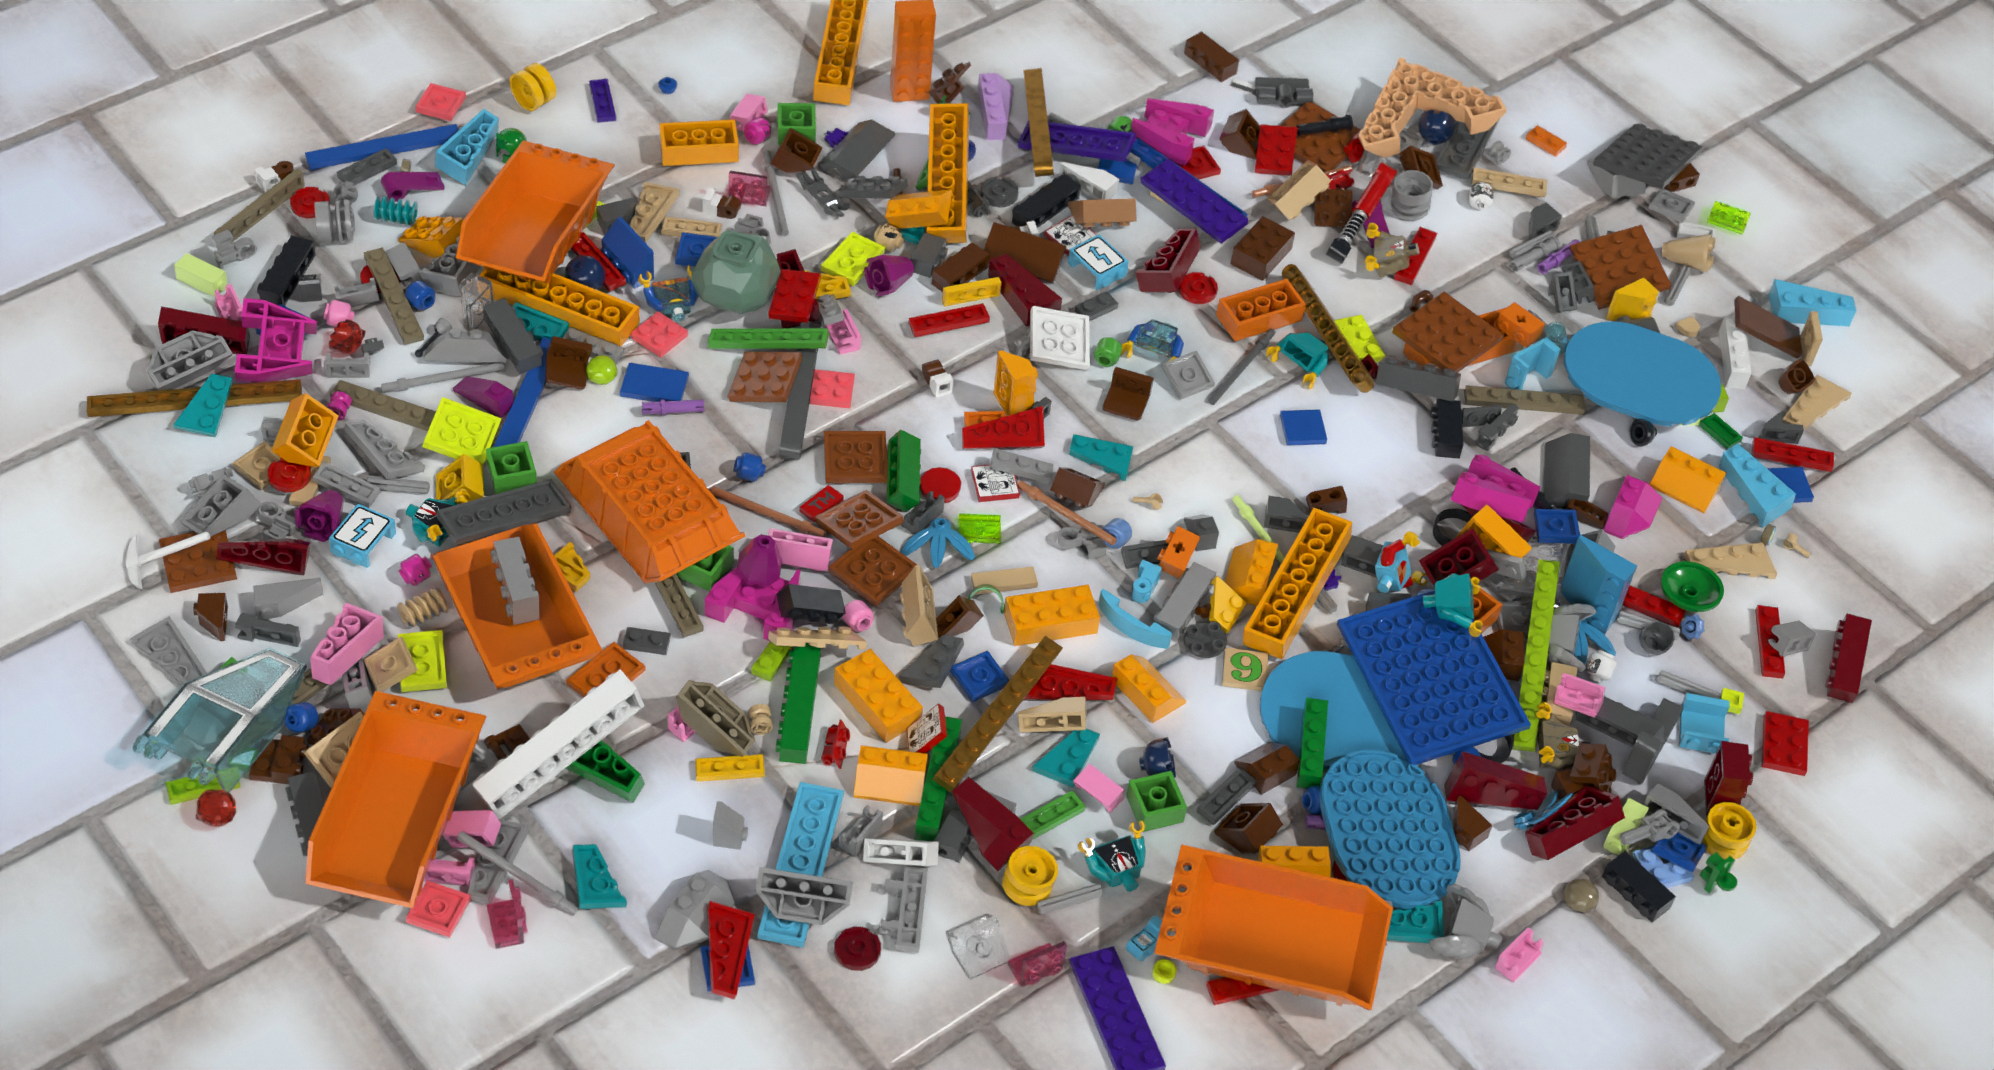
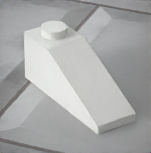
[1059,162,1119,200]
[863,838,939,866]

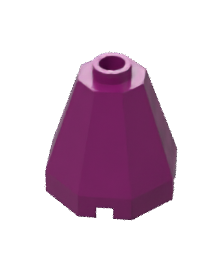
[864,255,914,297]
[295,489,344,542]
[736,534,782,588]

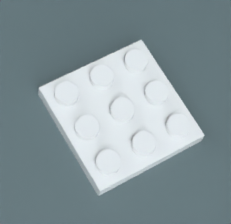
[1030,306,1090,370]

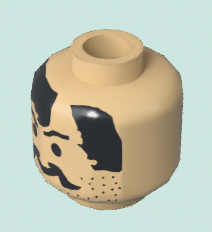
[874,224,904,252]

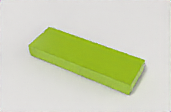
[165,765,241,805]

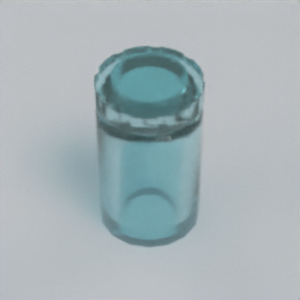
[1545,322,1569,354]

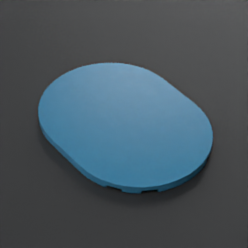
[1564,322,1721,426]
[1260,651,1408,770]
[1319,749,1461,909]

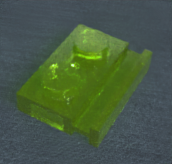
[1707,201,1751,235]
[958,513,1001,544]

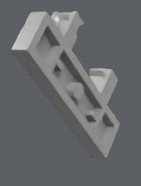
[879,866,928,953]

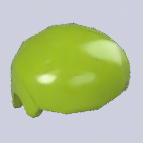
[586,355,617,385]

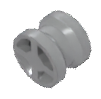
[1487,141,1511,164]

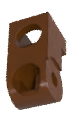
[1664,163,1700,192]
[1306,485,1347,514]

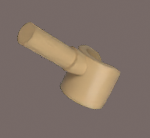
[1133,493,1163,510]
[1784,533,1811,558]

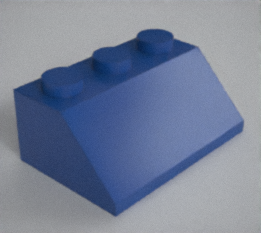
[600,217,654,289]

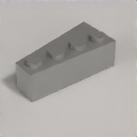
[420,235,480,297]
[490,537,539,625]

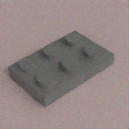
[839,176,908,199]

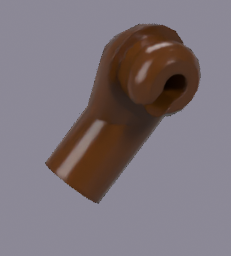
[1410,290,1433,312]

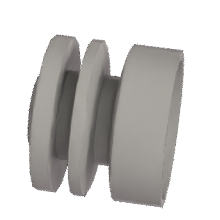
[1391,170,1433,220]
[315,200,355,243]

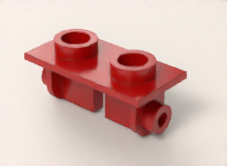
[1326,169,1354,189]
[821,719,850,769]

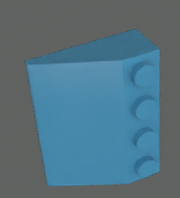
[1559,535,1637,634]

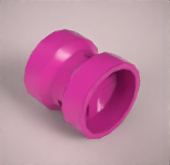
[327,391,352,421]

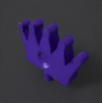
[825,128,848,148]
[1324,569,1341,591]

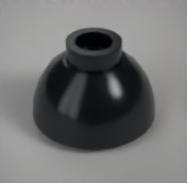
[1629,419,1657,447]

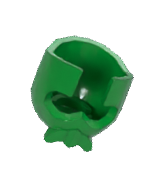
[496,128,527,164]

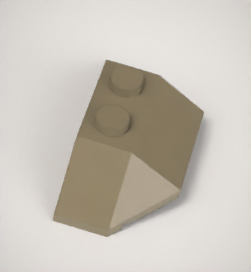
[676,680,755,757]

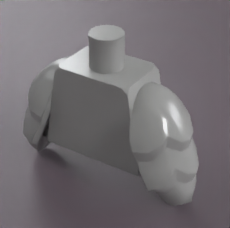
[1528,603,1596,673]
[1429,884,1502,959]

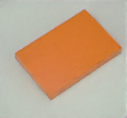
[566,642,646,698]

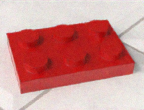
[1255,124,1297,176]
[768,269,821,323]
[1761,711,1809,776]

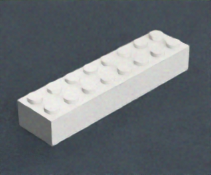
[472,670,644,819]

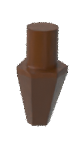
[1195,604,1211,619]

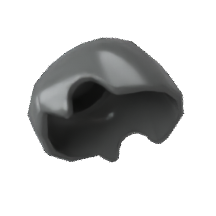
[1639,621,1675,655]

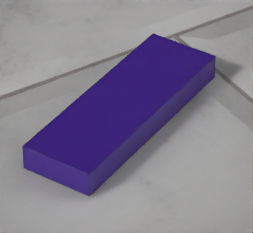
[589,79,616,123]

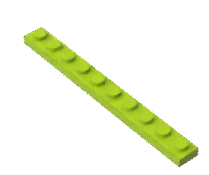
[1513,559,1560,752]

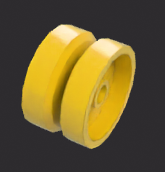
[509,62,557,112]
[1702,802,1757,860]
[1002,846,1058,906]

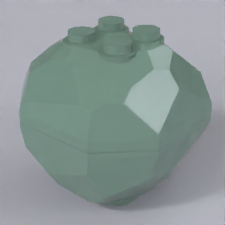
[691,230,780,314]

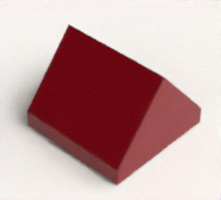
[1361,354,1378,379]

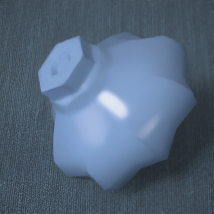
[1681,614,1705,640]

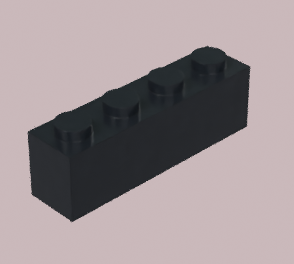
[1012,173,1081,228]
[257,235,316,306]

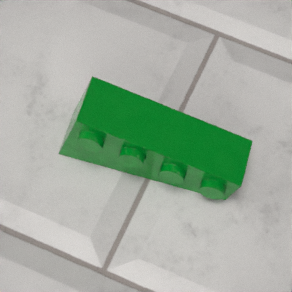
[565,740,645,803]

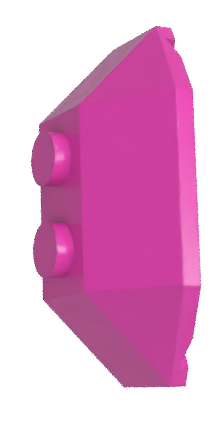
[1603,475,1662,539]

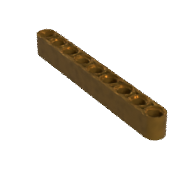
[1023,68,1054,177]
[1282,264,1374,393]

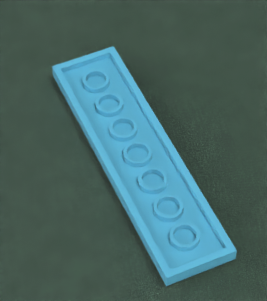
[757,782,844,948]

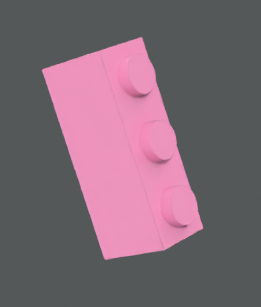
[768,528,833,571]

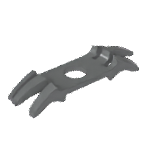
[796,167,850,217]

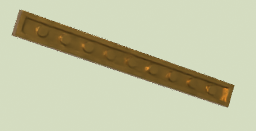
[87,379,302,417]
[933,636,1063,793]

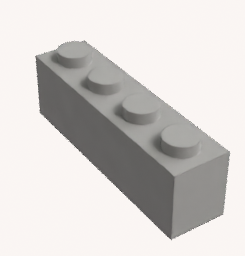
[1153,562,1216,642]

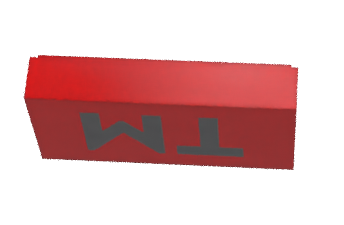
[800,485,844,523]

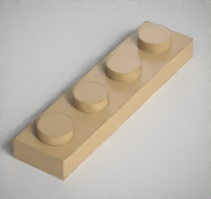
[1471,167,1547,198]

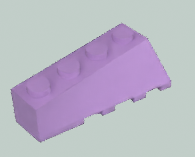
[978,73,1014,140]

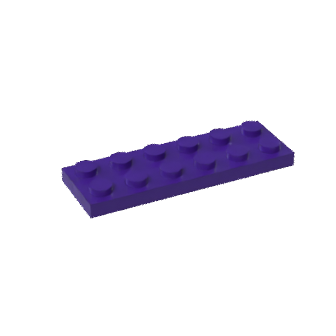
[1018,120,1136,162]
[1141,159,1248,244]
[1069,946,1166,1070]

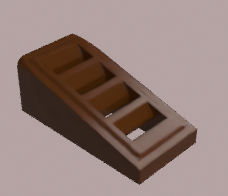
[1563,499,1609,529]

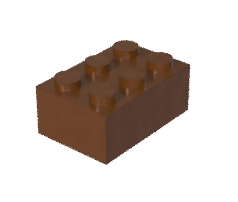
[1230,216,1295,281]

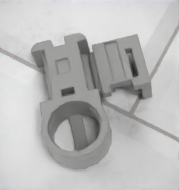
[731,214,771,245]
[212,230,257,269]
[258,502,299,540]
[1058,522,1107,559]

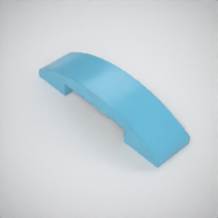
[1098,589,1172,649]

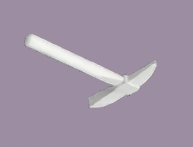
[126,532,210,589]

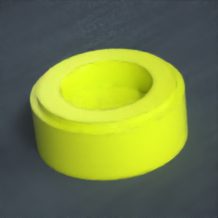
[1152,959,1177,984]

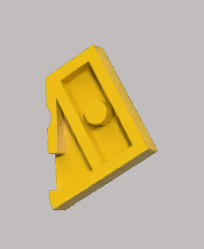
[805,270,851,300]
[554,542,590,592]
[1209,576,1247,634]

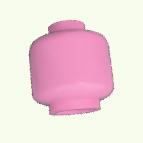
[323,300,355,328]
[842,600,874,632]

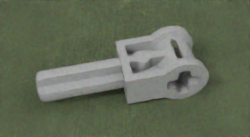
[1619,809,1680,845]

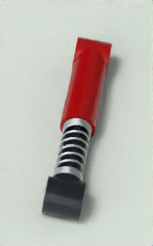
[1326,162,1398,264]

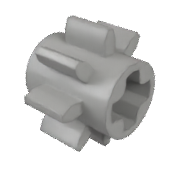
[333,181,358,205]

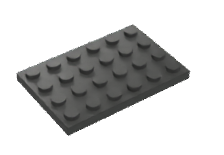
[1593,124,1703,189]

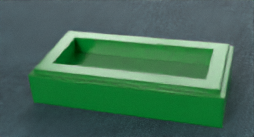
[1699,413,1743,450]

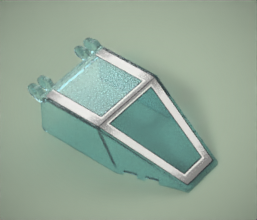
[132,648,307,793]

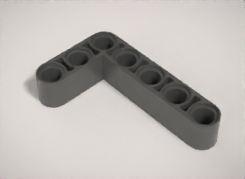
[1622,698,1684,784]

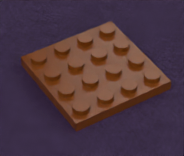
[1280,102,1361,172]
[1570,224,1671,310]
[1392,291,1504,373]

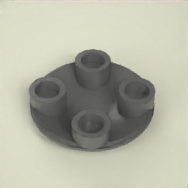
[1184,622,1227,658]

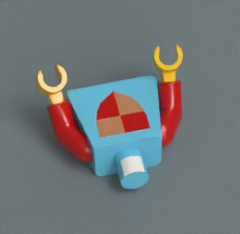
[1375,531,1428,593]

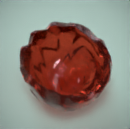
[329,319,366,354]
[196,789,236,828]

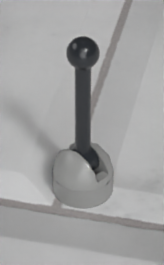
[415,318,452,357]

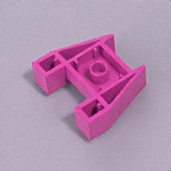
[1131,98,1214,166]
[235,298,317,384]
[1451,454,1540,523]
[705,567,801,641]

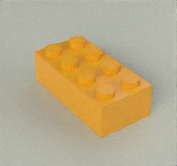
[659,119,739,166]
[1004,584,1100,646]
[834,648,923,743]

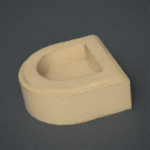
[1675,316,1700,337]

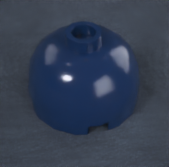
[1418,110,1456,145]
[564,255,606,289]
[1139,737,1176,778]

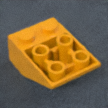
[398,216,463,259]

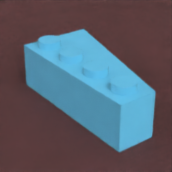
[435,109,499,186]
[1768,279,1857,327]
[1719,443,1796,528]

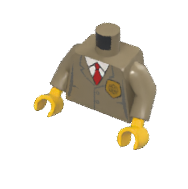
[1365,223,1419,277]
[1536,702,1590,771]

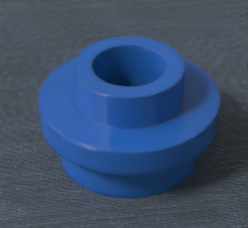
[659,77,677,94]

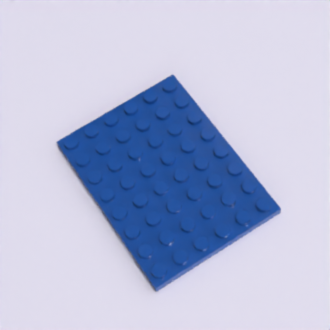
[1337,590,1531,765]

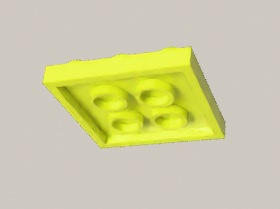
[422,397,502,466]

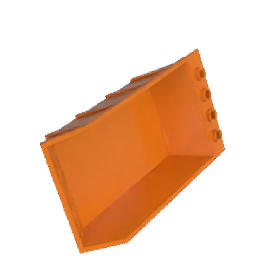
[456,140,615,284]
[554,420,745,583]
[430,523,602,690]
[305,691,487,908]
[1154,844,1393,1010]

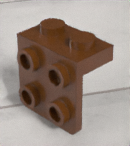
[929,62,971,104]
[1313,188,1352,228]
[545,336,592,390]
[1102,366,1154,421]
[306,708,365,745]
[1570,743,1616,793]

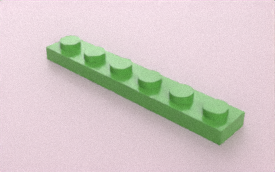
[708,328,829,349]

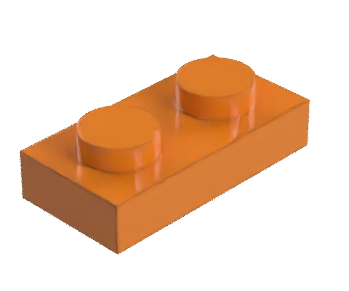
[1526,125,1567,157]
[964,411,1005,427]

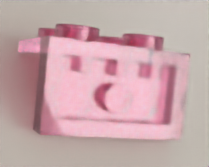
[729,171,770,207]
[486,879,527,949]
[1008,941,1067,987]

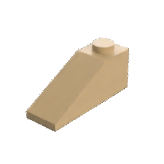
[1018,697,1087,733]

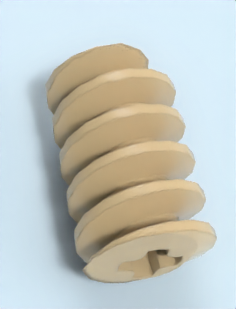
[397,587,448,627]

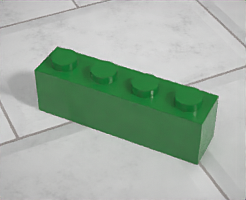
[886,429,921,512]
[1296,697,1328,789]

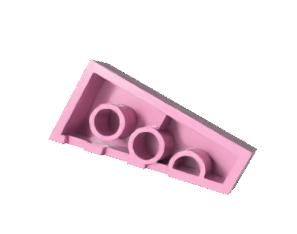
[311,602,384,685]

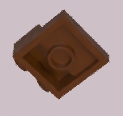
[1399,146,1443,190]
[249,735,309,784]

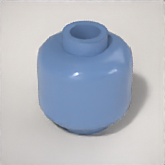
[1102,518,1132,549]

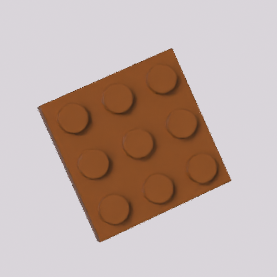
[728,352,803,403]
[824,431,888,483]
[815,490,904,550]
[159,530,237,593]
[828,536,917,607]

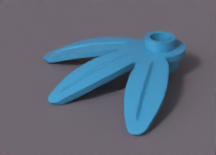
[901,518,975,568]
[1574,619,1616,665]
[1514,790,1573,830]

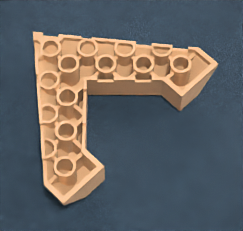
[1359,57,1506,158]

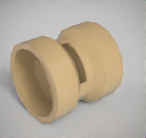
[748,704,773,735]

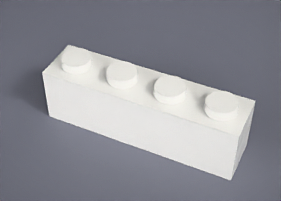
[1719,315,1751,389]

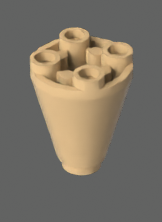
[1662,234,1716,272]

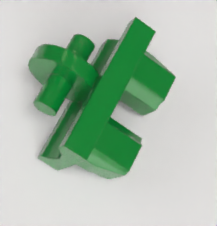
[1699,852,1737,893]

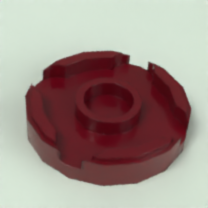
[834,926,881,971]

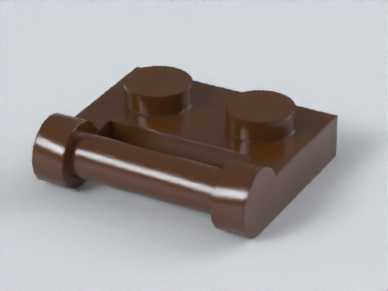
[484,724,530,760]

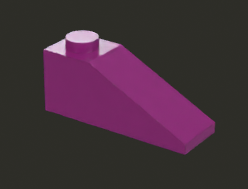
[453,376,513,418]

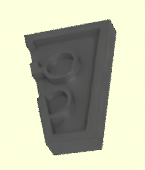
[899,635,964,688]

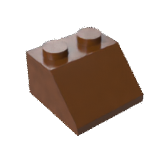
[1219,109,1260,159]
[770,128,823,173]
[1050,467,1106,508]
[1483,629,1524,681]
[1234,742,1300,795]
[1214,803,1283,854]

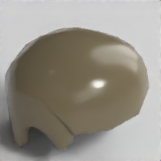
[1563,879,1599,913]

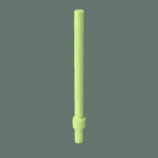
[1232,495,1285,565]

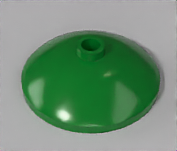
[1661,561,1724,612]

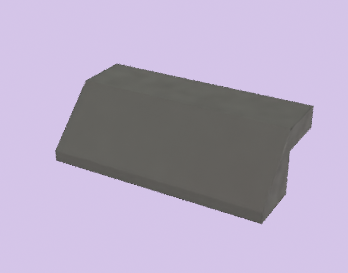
[819,119,896,180]
[1543,433,1590,509]

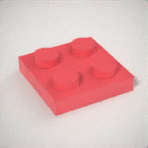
[415,83,466,121]
[631,311,688,357]
[810,369,855,409]
[406,880,471,938]

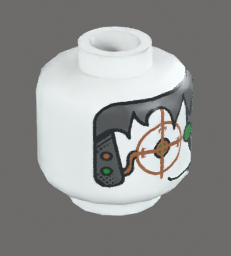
[1469,182,1493,210]
[1585,650,1617,683]

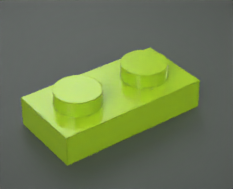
[751,641,792,682]

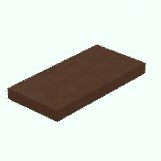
[984,222,1067,283]
[1734,296,1802,359]

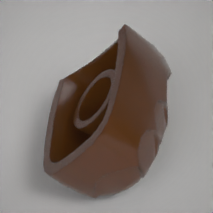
[1778,358,1816,394]

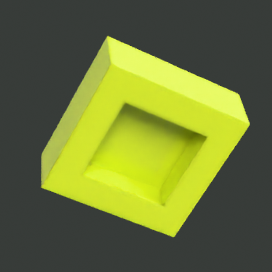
[1720,688,1744,715]

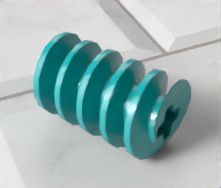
[374,196,418,225]

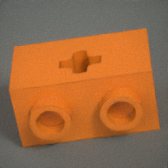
[1496,302,1545,348]
[1157,526,1200,579]

